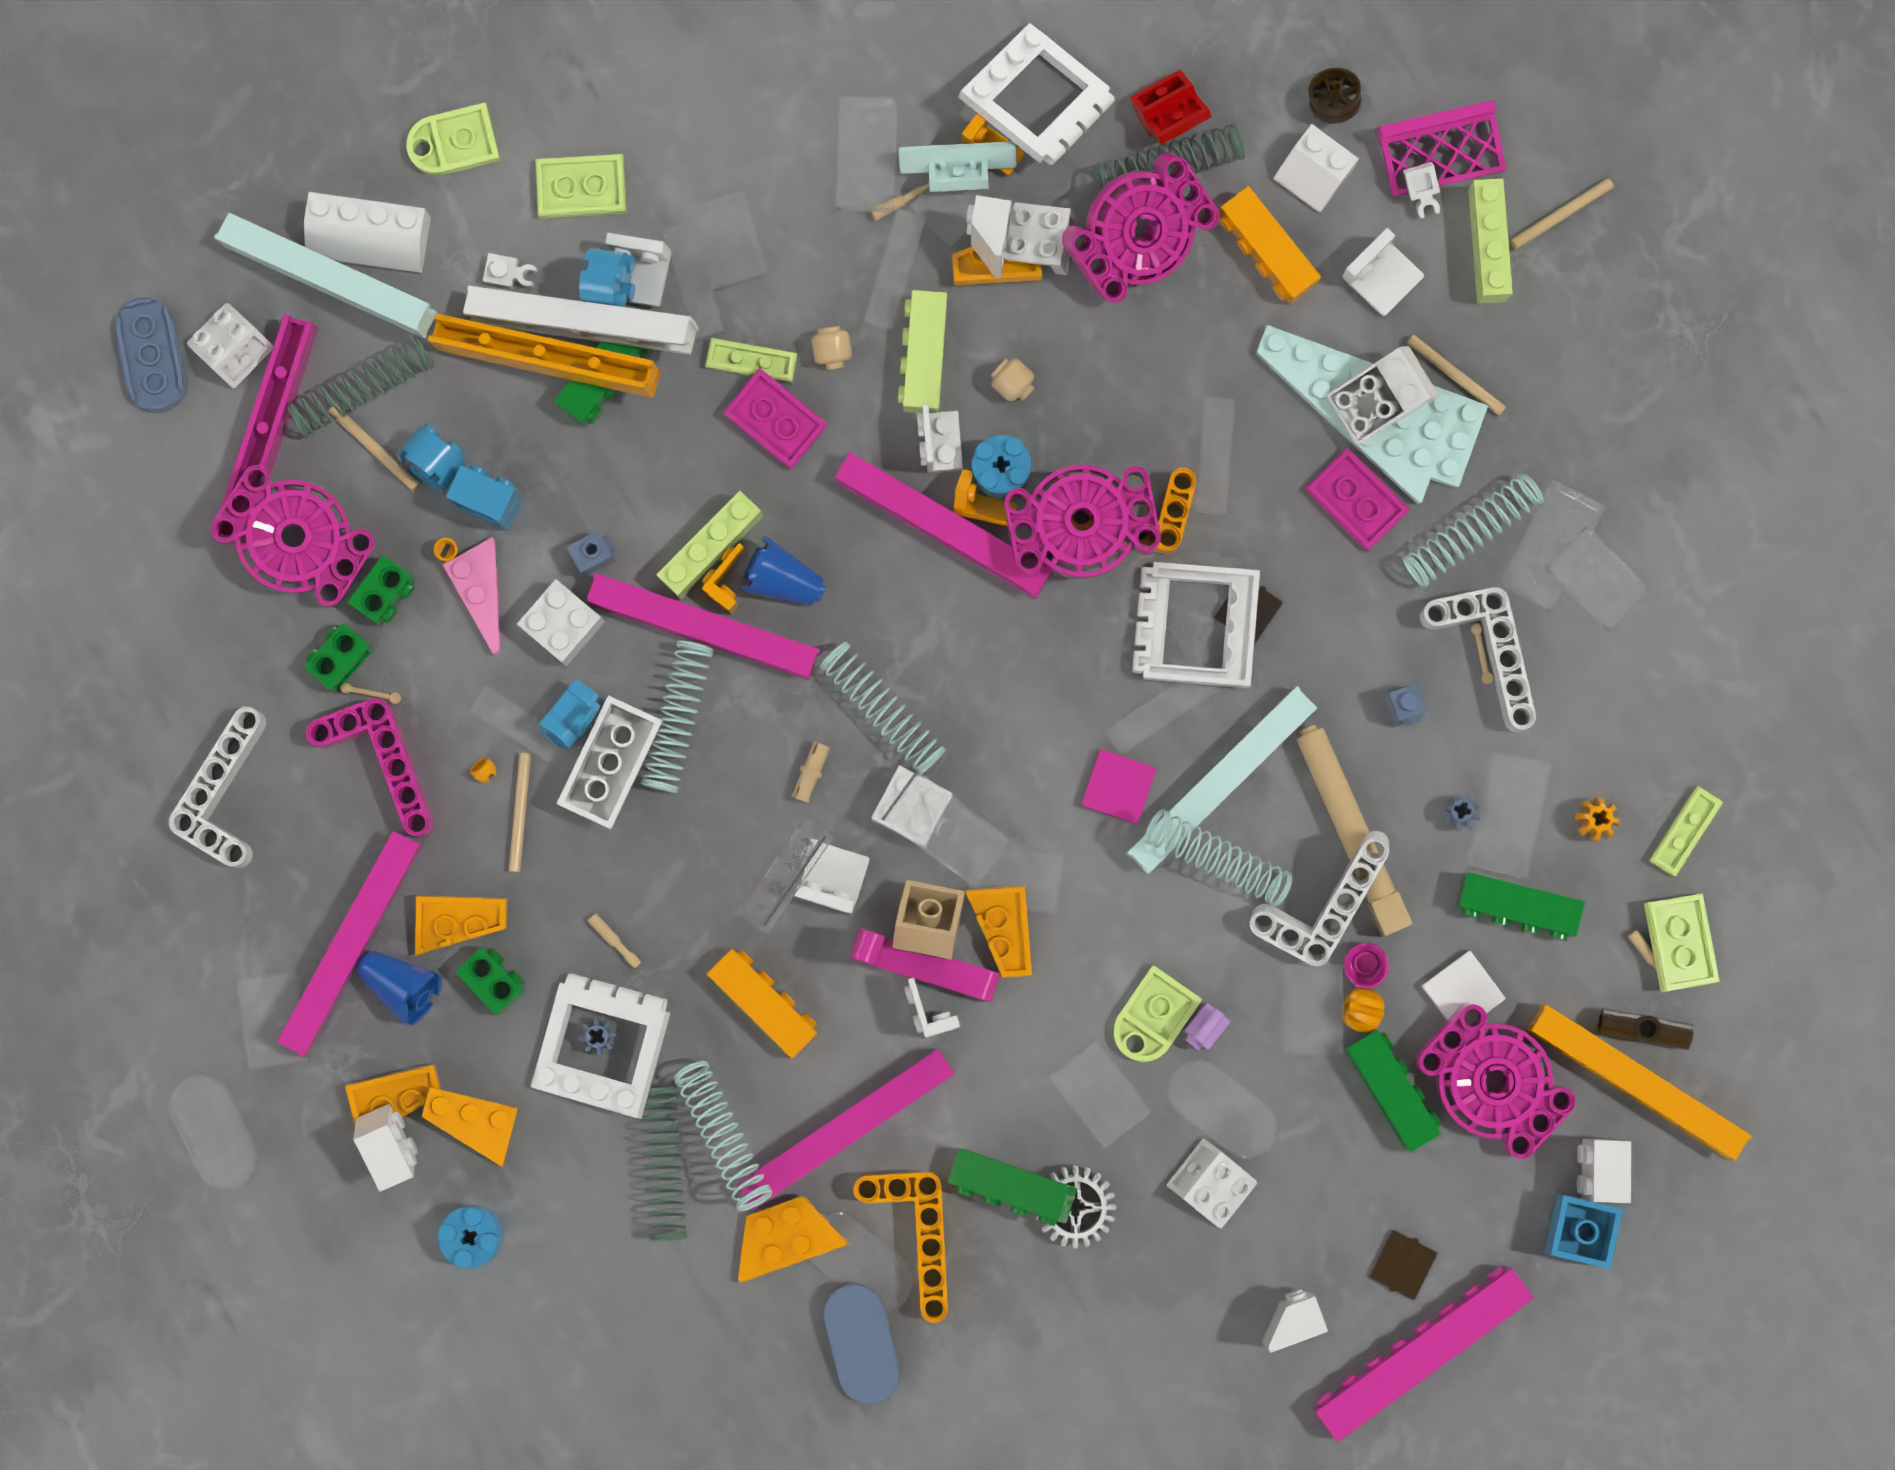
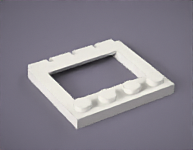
[958,23,1115,165]
[1132,562,1260,688]
[531,973,670,1119]

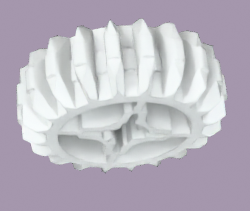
[1036,1165,1116,1248]

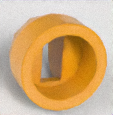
[433,537,458,562]
[470,757,496,783]

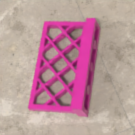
[1375,100,1507,197]

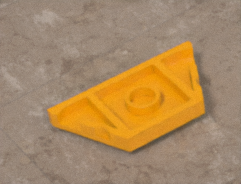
[738,1196,850,1283]

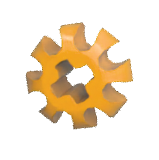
[1575,797,1620,842]
[1342,988,1385,1032]

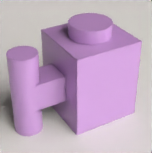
[1183,1003,1231,1051]

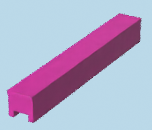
[216,314,319,546]
[835,451,1053,599]
[586,573,821,680]
[277,831,423,1058]
[737,1049,955,1210]

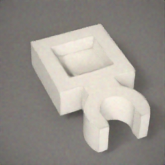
[1403,162,1440,218]
[483,253,538,289]

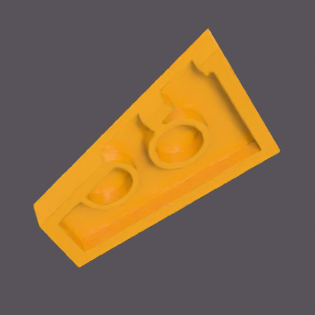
[952,247,1042,286]
[965,885,1032,978]
[415,895,508,956]
[345,1063,441,1124]
[421,1087,518,1167]

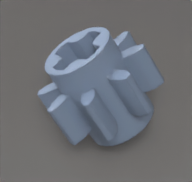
[1444,794,1481,832]
[579,1018,618,1056]

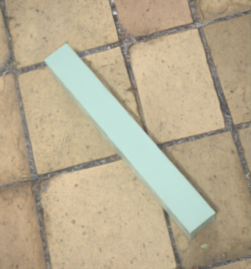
[214,213,437,339]
[1126,686,1317,874]

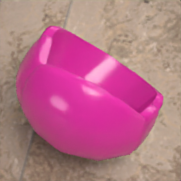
[1344,942,1390,989]

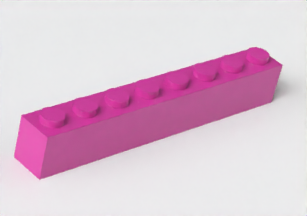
[1312,1266,1534,1443]

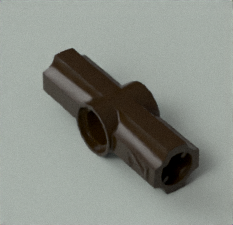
[1597,1008,1694,1050]

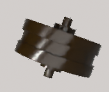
[1308,68,1362,124]

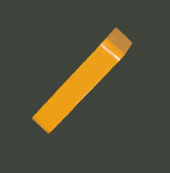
[1071,467,1196,555]
[853,1171,948,1323]

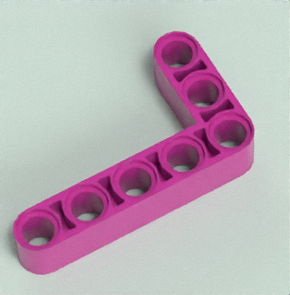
[306,698,435,838]
[850,928,1000,1003]

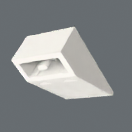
[1326,346,1439,445]

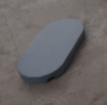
[115,297,187,413]
[824,1283,900,1404]

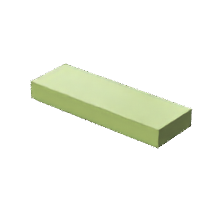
[705,338,798,384]
[1648,786,1723,877]

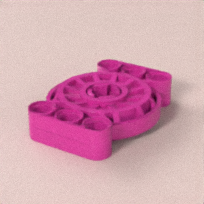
[1062,153,1219,303]
[211,465,374,608]
[1004,465,1161,579]
[1414,1003,1576,1159]

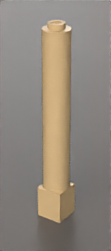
[1296,725,1413,937]

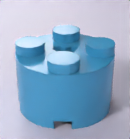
[579,248,636,307]
[396,423,466,493]
[972,435,1031,500]
[438,1205,504,1268]

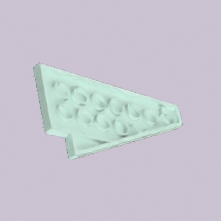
[1256,325,1488,504]

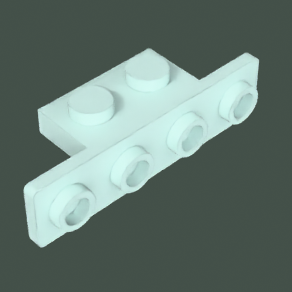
[899,141,1017,192]

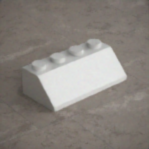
[304,192,431,274]
[557,695,663,829]

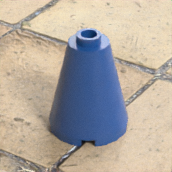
[740,536,826,605]
[356,951,442,1026]

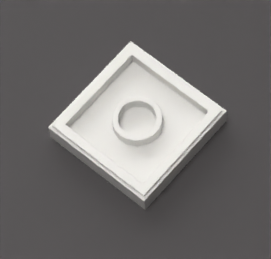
[1421,950,1506,1026]

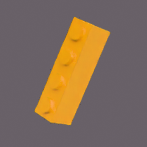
[1219,186,1321,305]
[707,949,818,1059]

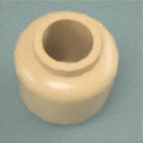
[811,325,852,370]
[990,358,1035,402]

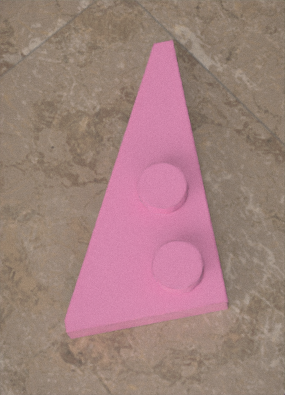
[443,537,501,655]

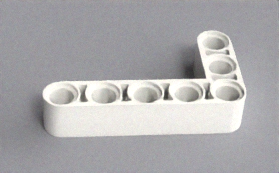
[1420,587,1536,732]
[169,707,266,868]
[1250,831,1389,966]

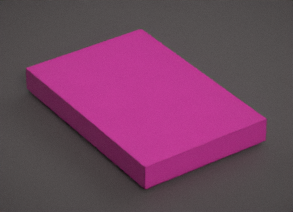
[723,368,829,470]
[1305,448,1410,552]

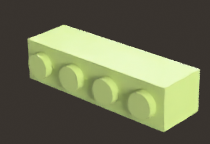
[1468,178,1513,304]
[898,290,947,413]
[657,491,763,600]

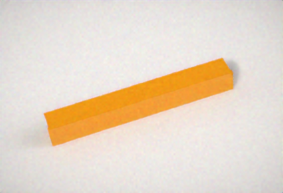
[427,314,661,398]
[1526,1004,1752,1161]

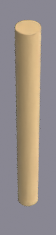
[1510,178,1614,250]
[1407,335,1506,416]
[328,404,421,492]
[508,753,531,872]

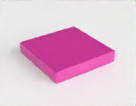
[1081,749,1157,825]

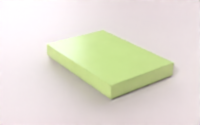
[535,154,627,219]
[1644,893,1720,992]

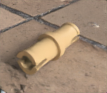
[791,741,831,803]

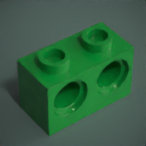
[347,555,416,627]
[304,622,375,693]
[455,947,526,1016]

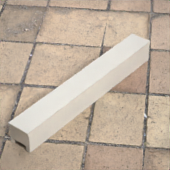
[463,286,699,355]

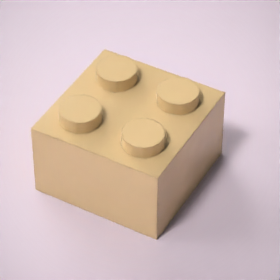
[892,880,965,959]

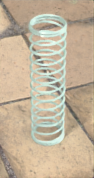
[1403,473,1544,587]
[641,640,714,793]
[819,642,946,775]
[1145,809,1293,907]
[673,1061,773,1211]

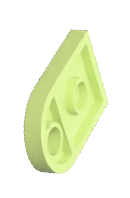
[406,102,501,176]
[1113,965,1202,1062]

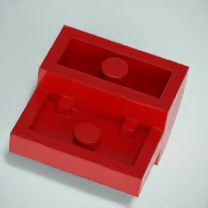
[1130,69,1212,145]

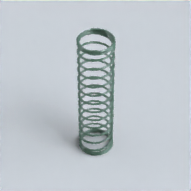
[1095,123,1245,190]
[287,335,435,438]
[641,1086,688,1242]

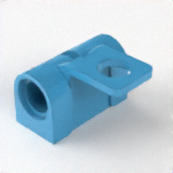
[539,679,604,750]

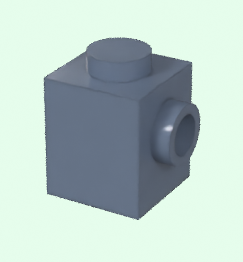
[567,530,616,577]
[1385,683,1428,726]

